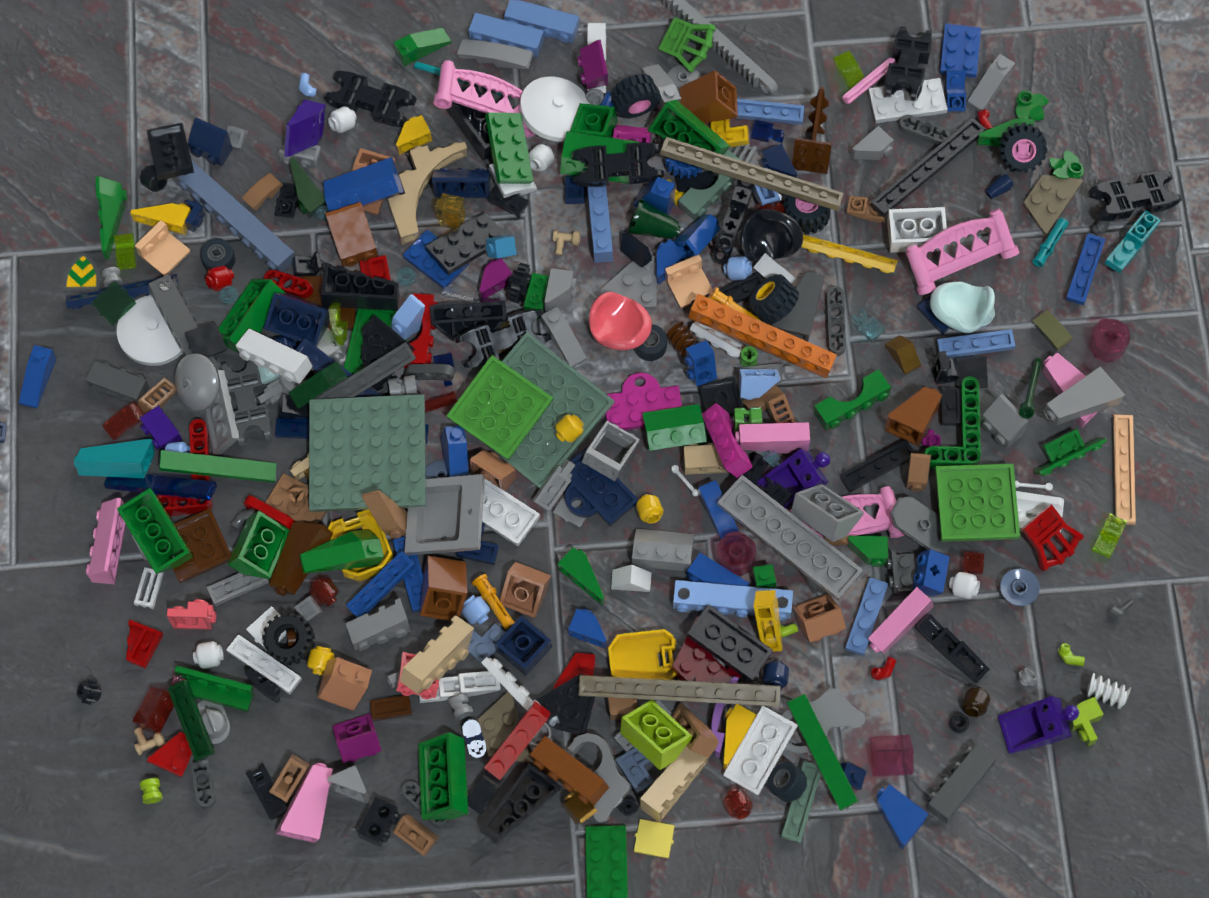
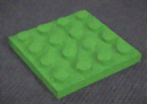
[447,355,554,461]
[935,464,1020,542]

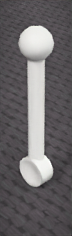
[671,465,699,497]
[1015,481,1053,491]

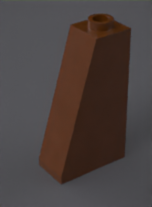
[269,522,333,596]

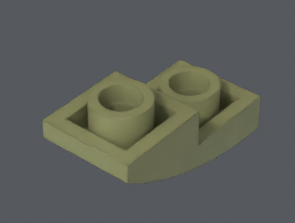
[1033,310,1073,350]

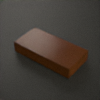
[370,695,412,721]

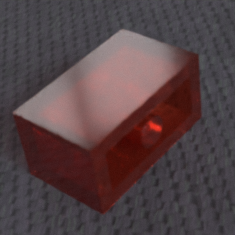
[132,687,174,734]

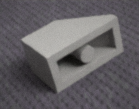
[851,126,894,160]

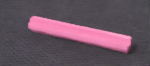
[842,58,897,104]

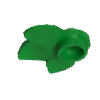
[1015,91,1049,121]
[1049,150,1084,179]

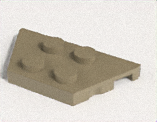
[1023,175,1083,236]
[478,692,533,764]

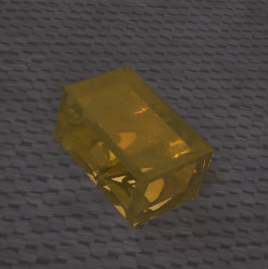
[435,193,466,229]

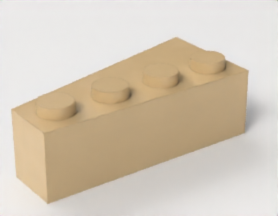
[400,615,474,694]
[640,746,709,823]

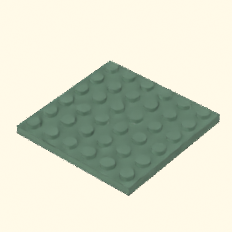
[479,332,615,489]
[309,394,426,512]

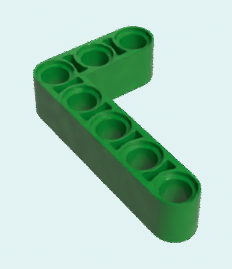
[925,376,981,469]

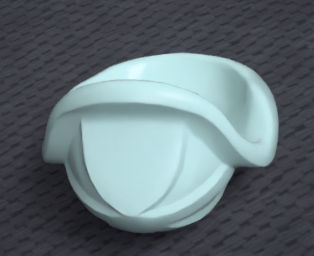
[930,282,995,333]

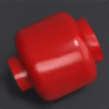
[205,266,234,292]

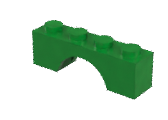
[813,369,891,431]

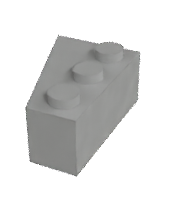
[346,598,410,651]

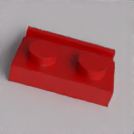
[360,255,392,281]

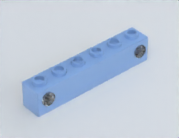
[673,580,793,621]

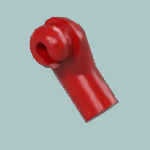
[977,109,993,130]
[871,657,896,681]

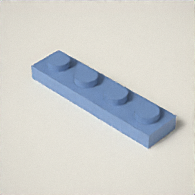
[737,99,804,125]
[937,329,1015,358]
[845,577,888,656]

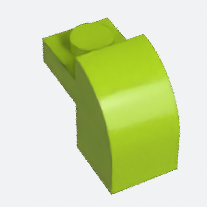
[1070,697,1104,747]

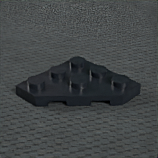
[362,315,415,391]
[536,673,596,735]

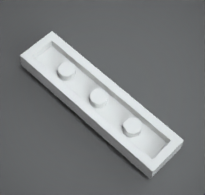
[226,634,302,695]
[481,657,541,710]

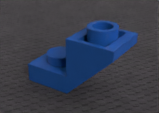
[946,70,966,111]

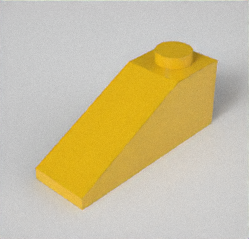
[130,203,191,235]
[753,590,783,652]
[723,704,757,770]

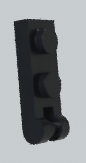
[246,764,287,821]

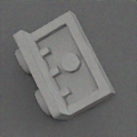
[278,143,322,169]

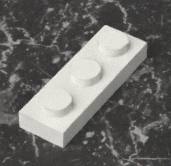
[690,322,746,357]

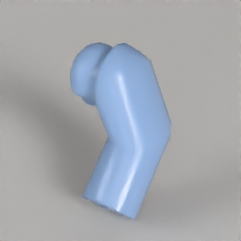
[299,73,316,97]

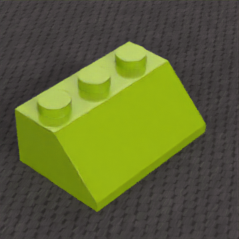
[620,700,692,770]

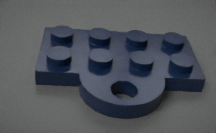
[565,447,639,526]

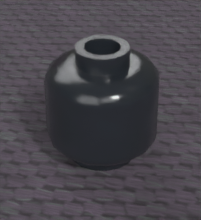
[140,165,167,192]

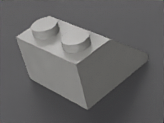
[545,268,577,313]
[981,394,1028,449]

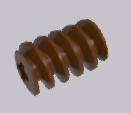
[667,322,700,360]

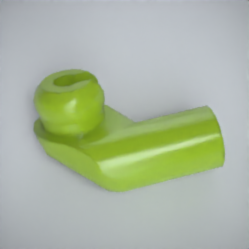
[780,623,798,638]
[1058,643,1085,667]

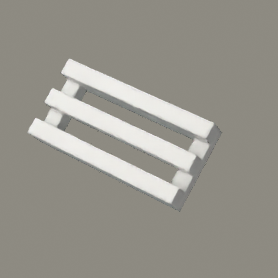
[134,567,164,609]

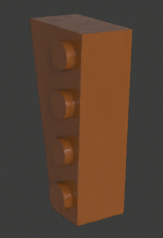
[530,736,609,806]

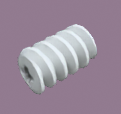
[1086,673,1131,710]

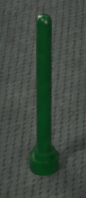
[1019,358,1042,419]

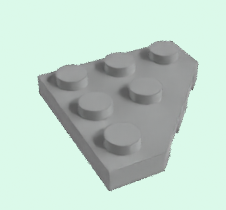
[600,256,657,310]

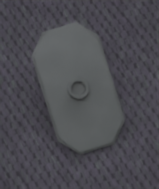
[890,496,953,554]

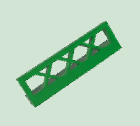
[174,666,254,712]

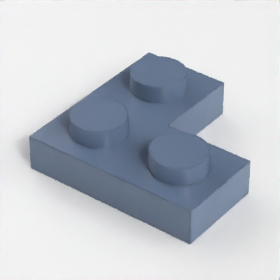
[468,624,506,666]
[615,748,654,794]

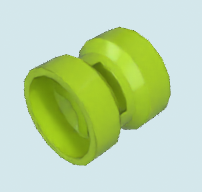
[139,778,163,804]

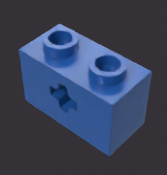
[913,549,950,597]

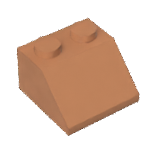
[470,450,517,492]
[500,562,551,618]
[792,593,846,642]
[317,657,372,711]

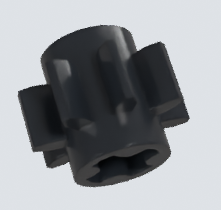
[77,679,102,705]

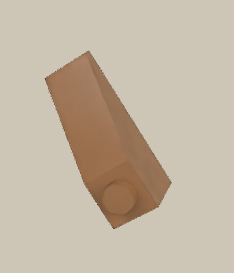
[362,490,408,539]
[671,703,719,758]

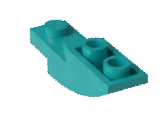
[1104,210,1161,273]

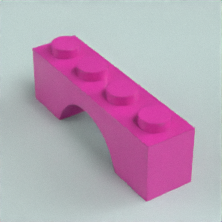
[702,403,752,478]

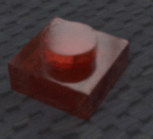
[963,552,984,574]

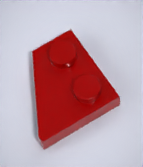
[126,620,164,669]
[553,653,595,689]
[146,732,192,777]

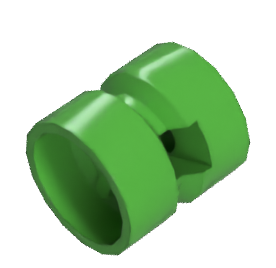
[734,407,762,431]

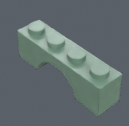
[678,150,742,221]

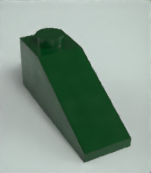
[289,158,327,218]
[289,361,347,409]

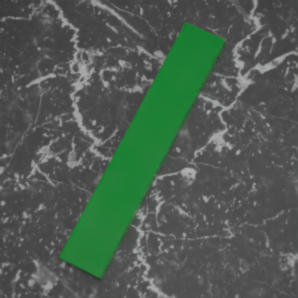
[159,450,276,483]
[787,694,859,811]

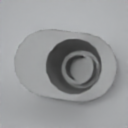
[197,700,230,744]

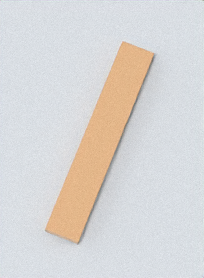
[1113,414,1136,525]

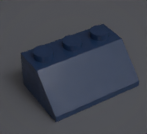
[432,168,491,198]
[264,293,333,346]

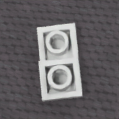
[753,253,796,284]

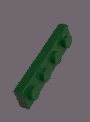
[167,680,215,762]

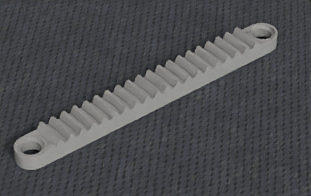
[657,0,778,96]

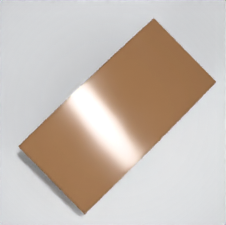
[242,173,283,211]
[847,196,886,223]

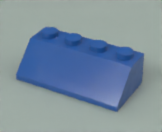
[324,157,404,212]

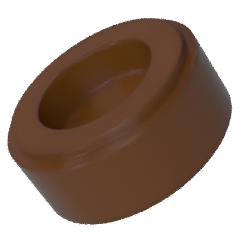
[287,629,297,649]

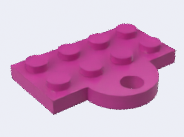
[606,373,682,430]

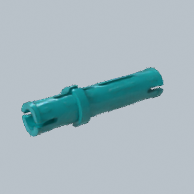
[1032,218,1069,268]

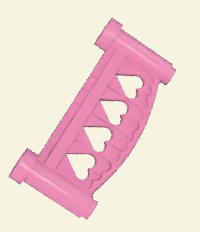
[433,61,535,137]
[906,209,1020,295]
[788,486,905,539]

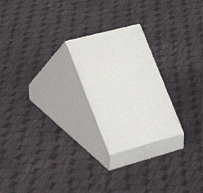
[611,565,651,592]

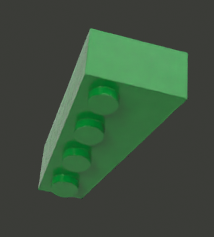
[647,100,730,155]

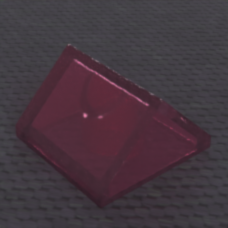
[870,735,913,777]

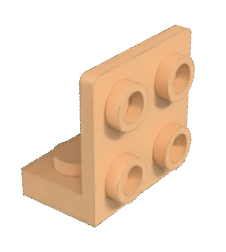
[135,220,190,276]
[665,254,713,308]

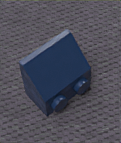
[188,117,233,166]

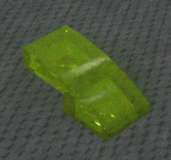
[833,50,865,90]
[114,233,137,270]
[329,302,348,345]
[1092,513,1128,559]

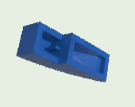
[698,480,741,545]

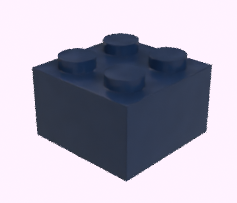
[495,616,552,676]

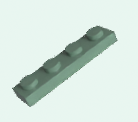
[781,761,821,844]

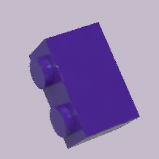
[140,405,183,450]

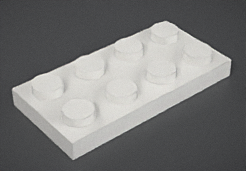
[868,78,947,123]
[471,474,540,546]
[723,706,798,796]

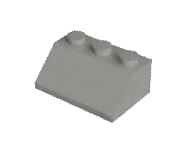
[791,484,864,542]
[632,528,694,572]

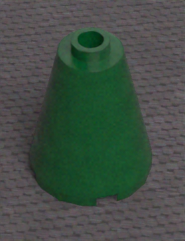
[627,198,681,239]

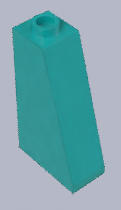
[74,439,155,478]

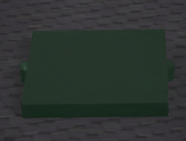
[91,281,137,326]

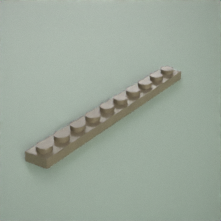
[660,137,844,211]
[579,675,780,706]

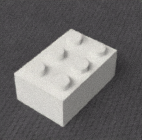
[887,207,947,253]

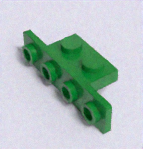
[1033,429,1107,476]

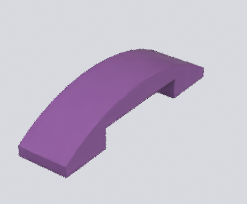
[711,677,738,758]

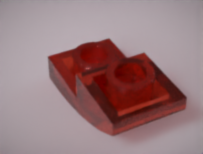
[102,402,145,440]

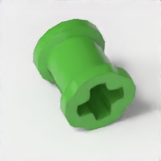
[740,346,758,367]

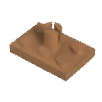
[265,473,328,524]

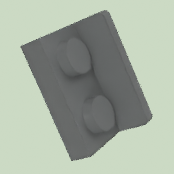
[887,551,916,594]

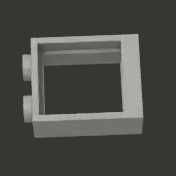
[582,421,640,481]

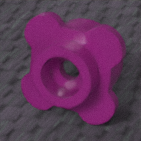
[922,429,941,448]

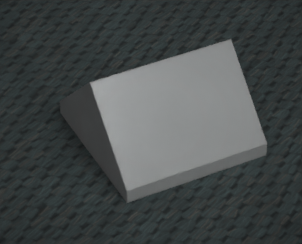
[327,765,370,805]

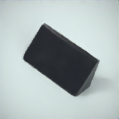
[620,231,652,267]

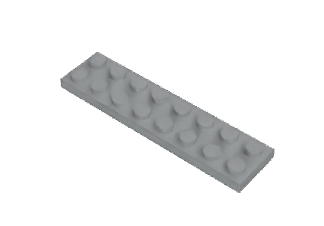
[717,475,863,601]

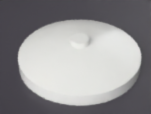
[519,77,589,142]
[117,295,182,366]

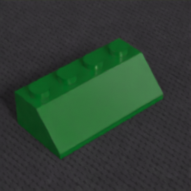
[560,131,639,184]
[218,279,286,352]
[117,488,194,574]
[418,732,468,820]

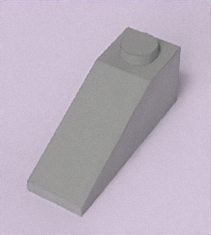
[967,54,1015,111]
[641,64,681,112]
[541,307,587,368]

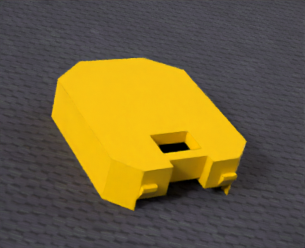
[328,509,394,582]
[608,629,678,680]

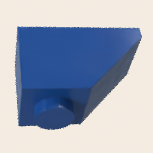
[657,239,686,285]
[568,609,607,649]

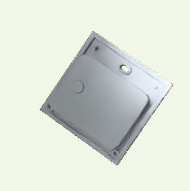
[404,474,485,556]

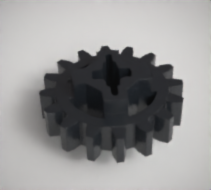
[507,262,532,304]

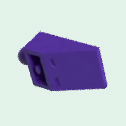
[284,100,326,157]
[757,449,830,509]
[998,696,1079,754]

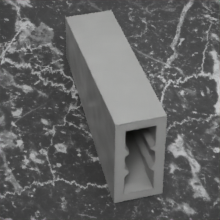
[1044,366,1125,425]

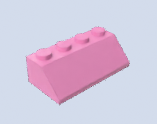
[86,498,126,584]

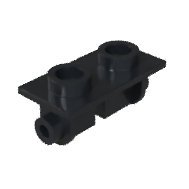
[736,453,769,485]

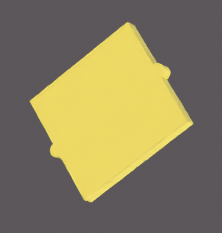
[634,819,675,859]

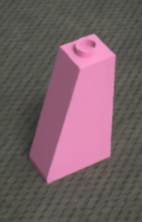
[1042,352,1099,428]
[735,422,810,454]
[868,587,934,654]
[276,763,333,843]

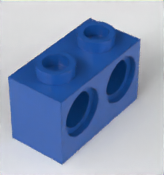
[685,340,717,386]

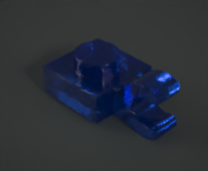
[751,120,785,143]
[433,353,456,387]

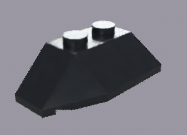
[430,299,507,341]

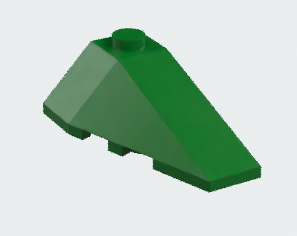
[96,176,128,259]
[300,529,384,574]

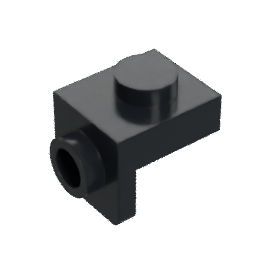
[292,252,323,276]

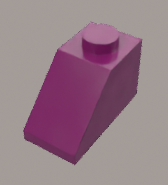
[479,258,512,299]

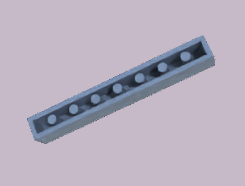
[177,161,295,272]

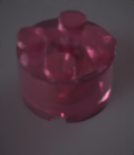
[1089,318,1130,363]
[716,532,756,576]

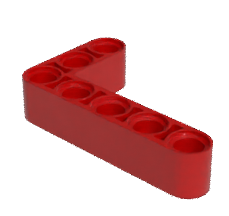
[157,419,213,516]

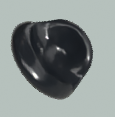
[740,209,803,262]

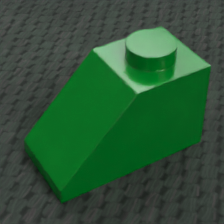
[847,536,888,567]

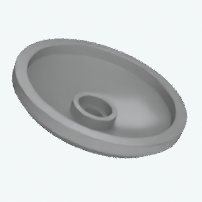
[175,354,219,411]

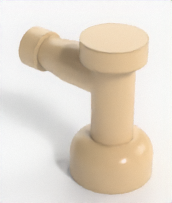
[553,230,581,255]
[134,728,166,755]

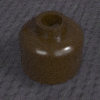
[962,687,990,717]

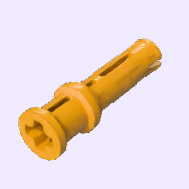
[708,287,761,321]
[472,574,515,631]

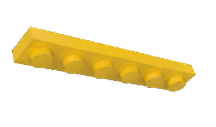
[801,234,898,273]

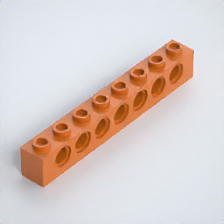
[689,294,837,379]

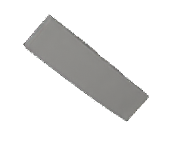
[457,39,533,69]

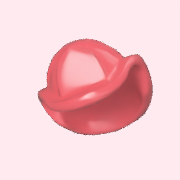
[589,292,652,350]

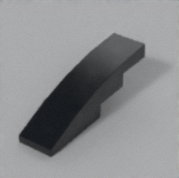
[915,614,990,683]

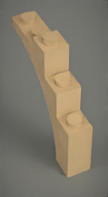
[388,142,467,245]

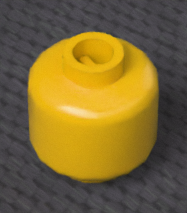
[555,414,584,443]
[636,494,664,524]
[307,646,335,675]

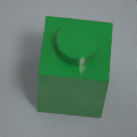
[752,564,776,589]

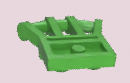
[658,17,716,73]

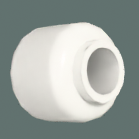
[328,106,356,133]
[528,144,554,171]
[949,572,980,599]
[193,641,224,669]

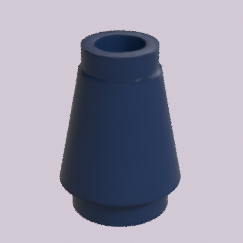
[985,174,1014,200]

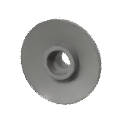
[667,65,701,95]

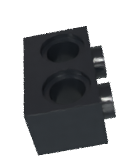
[357,797,400,847]

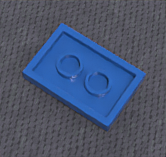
[940,24,981,78]
[403,229,469,290]

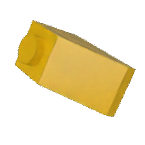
[396,115,432,155]

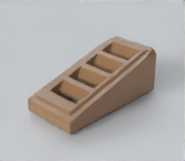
[138,377,177,414]
[765,393,796,423]

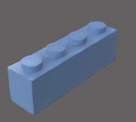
[504,0,580,43]
[468,13,544,58]
[588,186,613,263]

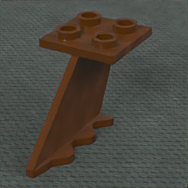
[792,86,832,174]

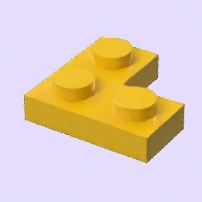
[711,119,749,147]

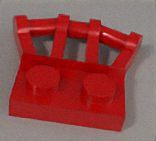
[1021,504,1084,571]

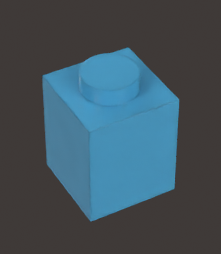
[486,235,517,258]

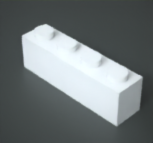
[236,329,313,384]

